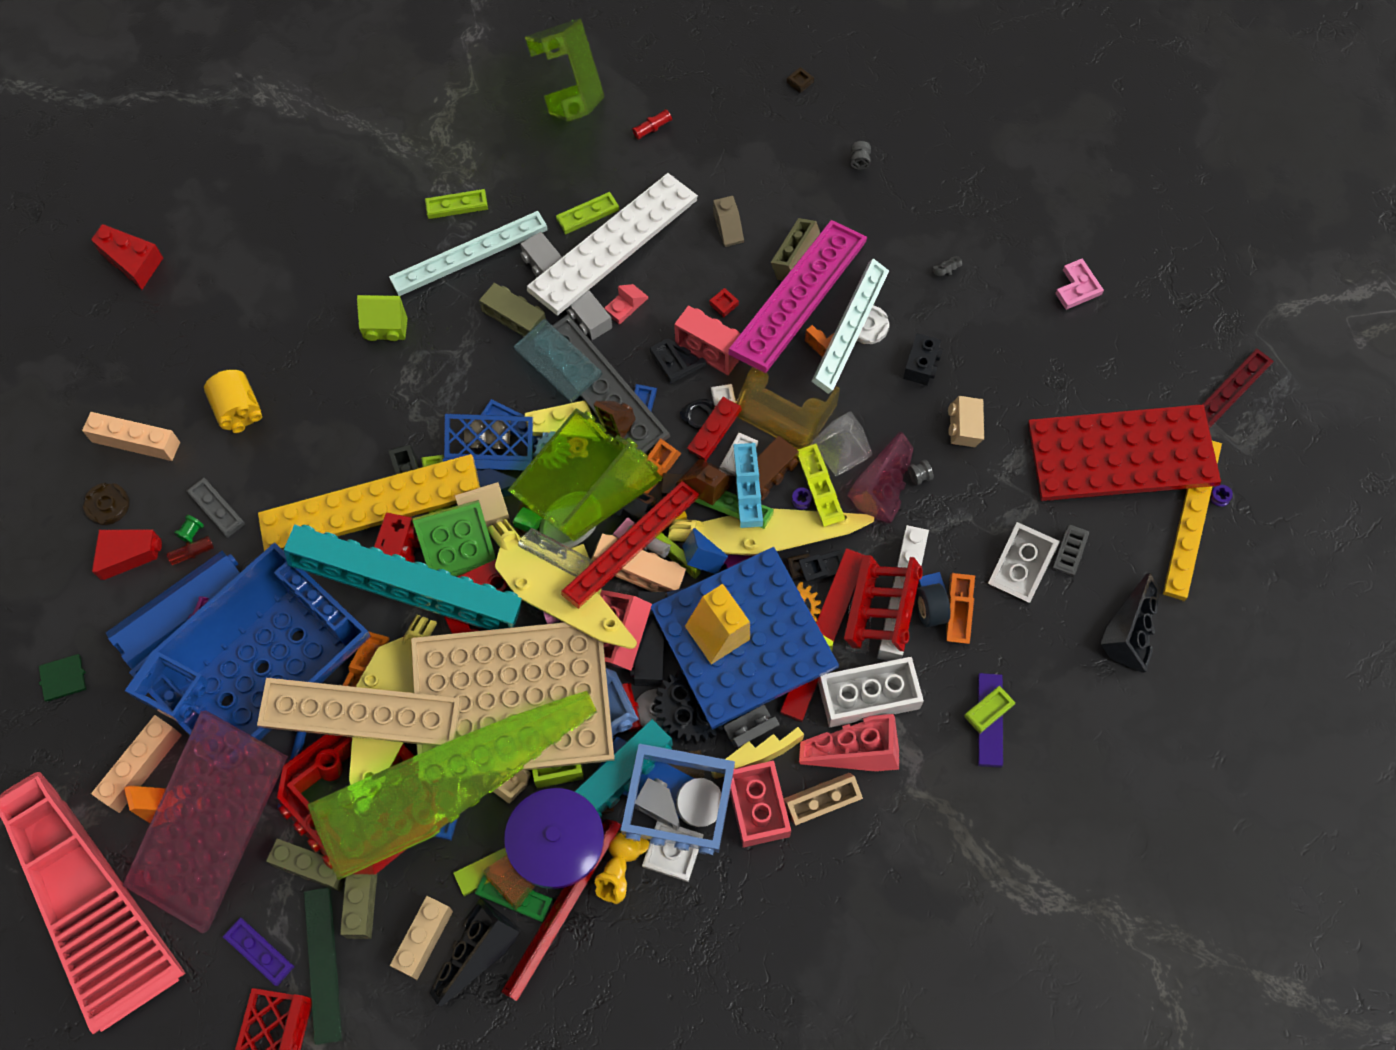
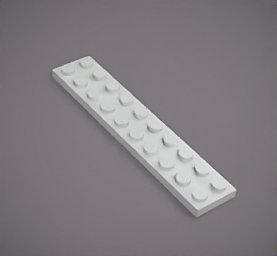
[527,173,698,316]

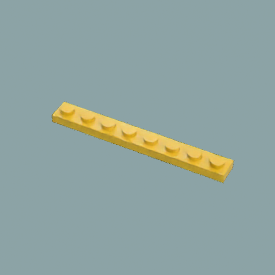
[1163,441,1222,601]

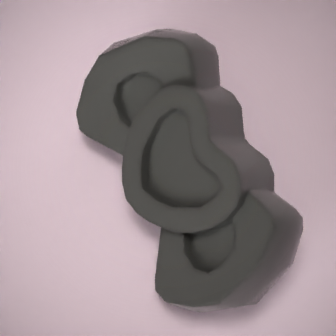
[933,256,962,276]

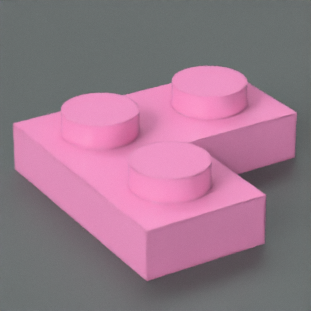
[1056,258,1104,310]

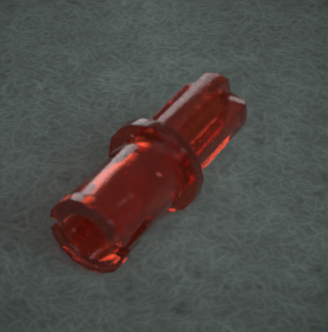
[167,536,214,565]

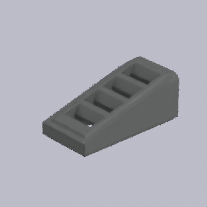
[1052,525,1090,577]

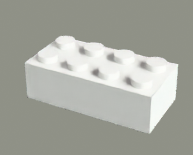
[818,657,924,728]

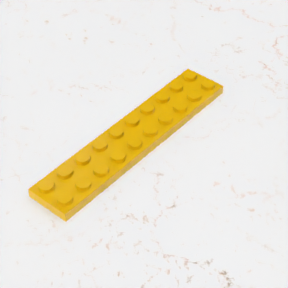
[258,454,480,551]

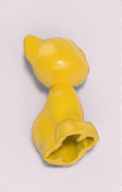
[595,832,649,904]

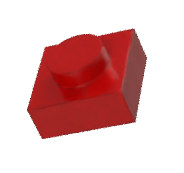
[709,288,739,317]

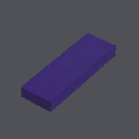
[223,917,295,986]

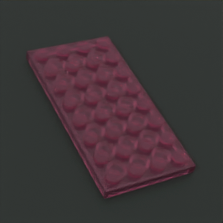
[123,710,288,933]

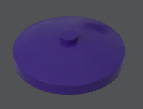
[504,788,604,889]

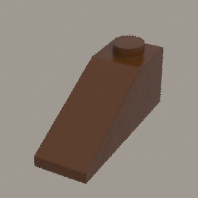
[594,401,636,440]

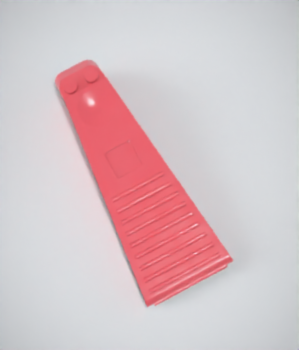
[0,772,185,1034]

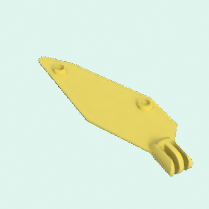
[668,509,874,556]
[488,519,637,649]
[349,614,437,813]

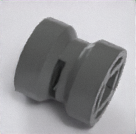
[851,141,871,170]

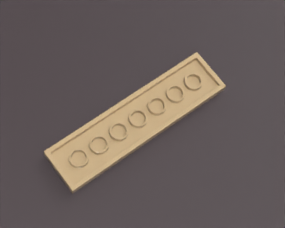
[257,678,461,748]

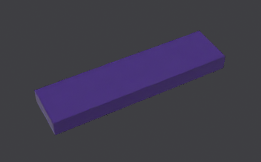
[978,673,1003,768]

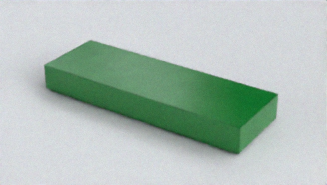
[475,871,553,923]

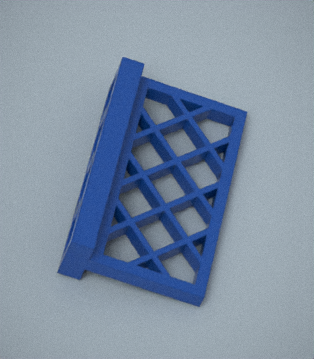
[443,414,534,471]

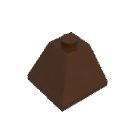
[676,458,736,506]

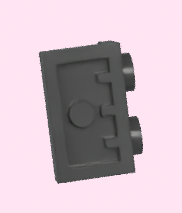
[723,705,780,747]

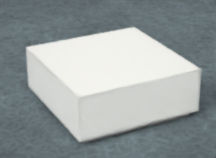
[711,384,736,408]

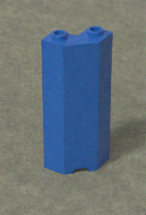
[106,551,240,669]

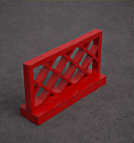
[235,988,313,1050]

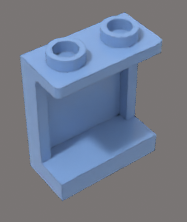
[606,668,639,739]

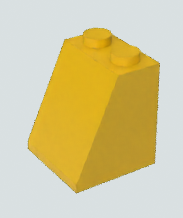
[685,584,750,664]

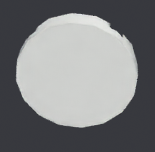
[856,305,889,344]
[676,778,721,827]

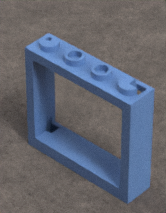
[621,744,735,855]

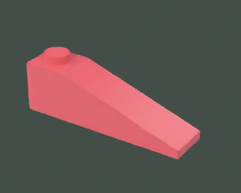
[799,714,899,771]

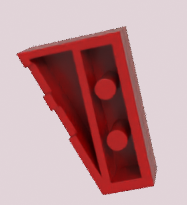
[91,224,163,290]

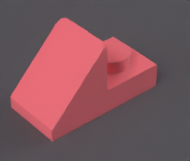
[604,284,648,325]

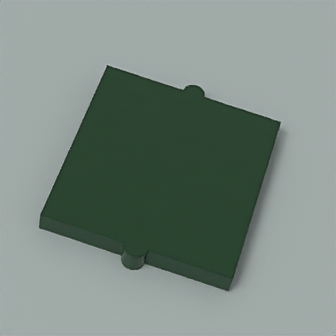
[39,654,86,702]

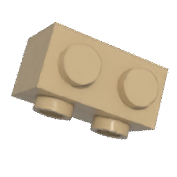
[948,396,984,447]

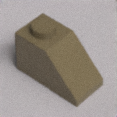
[713,196,744,247]

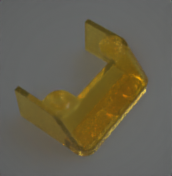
[736,367,840,449]

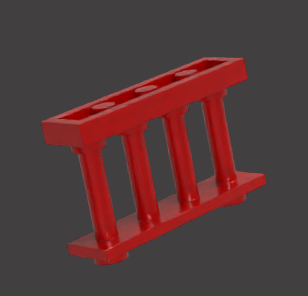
[844,555,923,652]

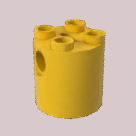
[204,370,262,433]

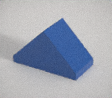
[682,528,728,574]

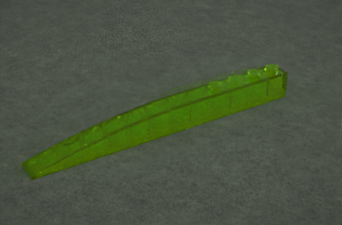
[307,691,597,880]

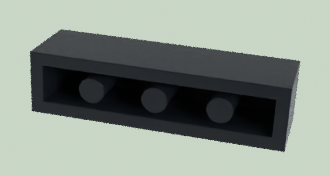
[630,591,666,687]

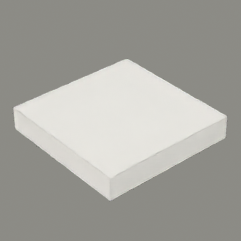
[642,821,704,882]

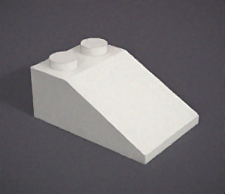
[988,522,1060,603]

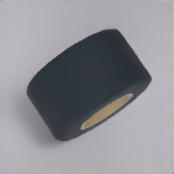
[916,583,951,627]

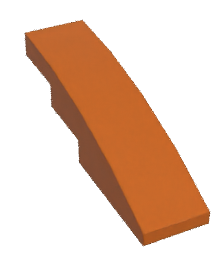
[342,631,389,687]

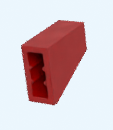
[92,530,162,580]

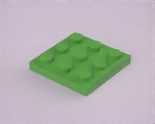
[413,500,496,577]

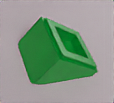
[513,507,544,535]

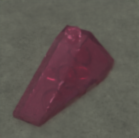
[848,432,913,523]

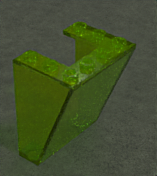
[525,18,605,122]
[508,408,662,541]

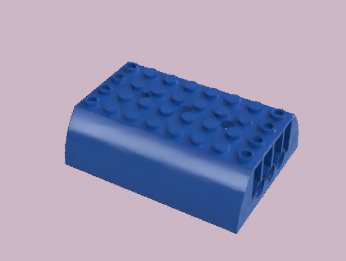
[129,542,371,772]

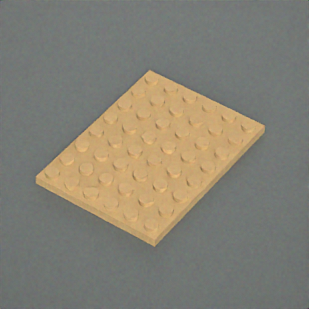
[411,623,615,781]

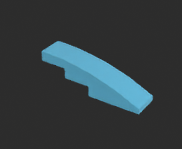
[733,443,763,528]

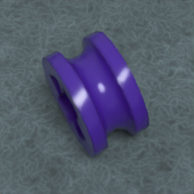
[1210,485,1233,507]
[792,488,812,510]

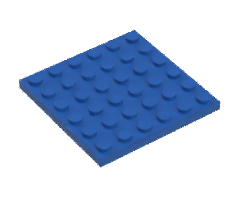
[651,547,839,730]

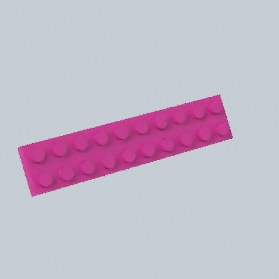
[728,220,867,373]

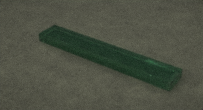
[304,887,342,1045]

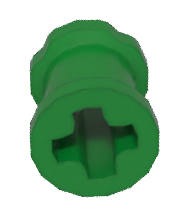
[174,515,204,544]

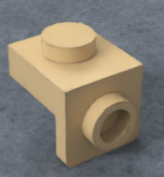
[491,770,531,804]

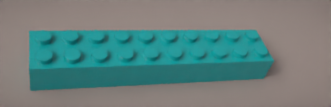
[284,524,522,630]

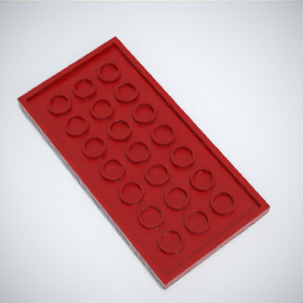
[1028,404,1221,501]

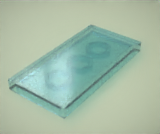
[514,319,603,403]

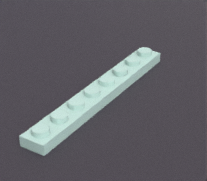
[389,211,547,296]
[811,259,889,394]

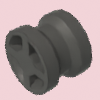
[908,459,934,486]

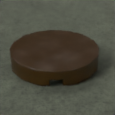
[83,483,129,525]

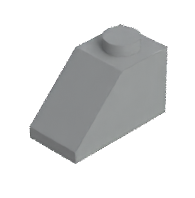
[635,778,680,831]

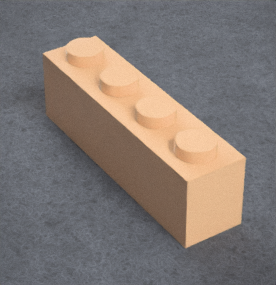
[82,412,180,461]
[589,533,686,598]
[91,715,182,813]

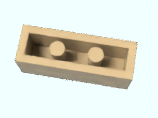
[784,773,863,826]
[390,896,453,980]

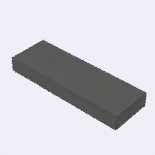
[187,478,245,538]

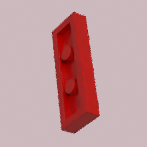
[687,397,742,461]

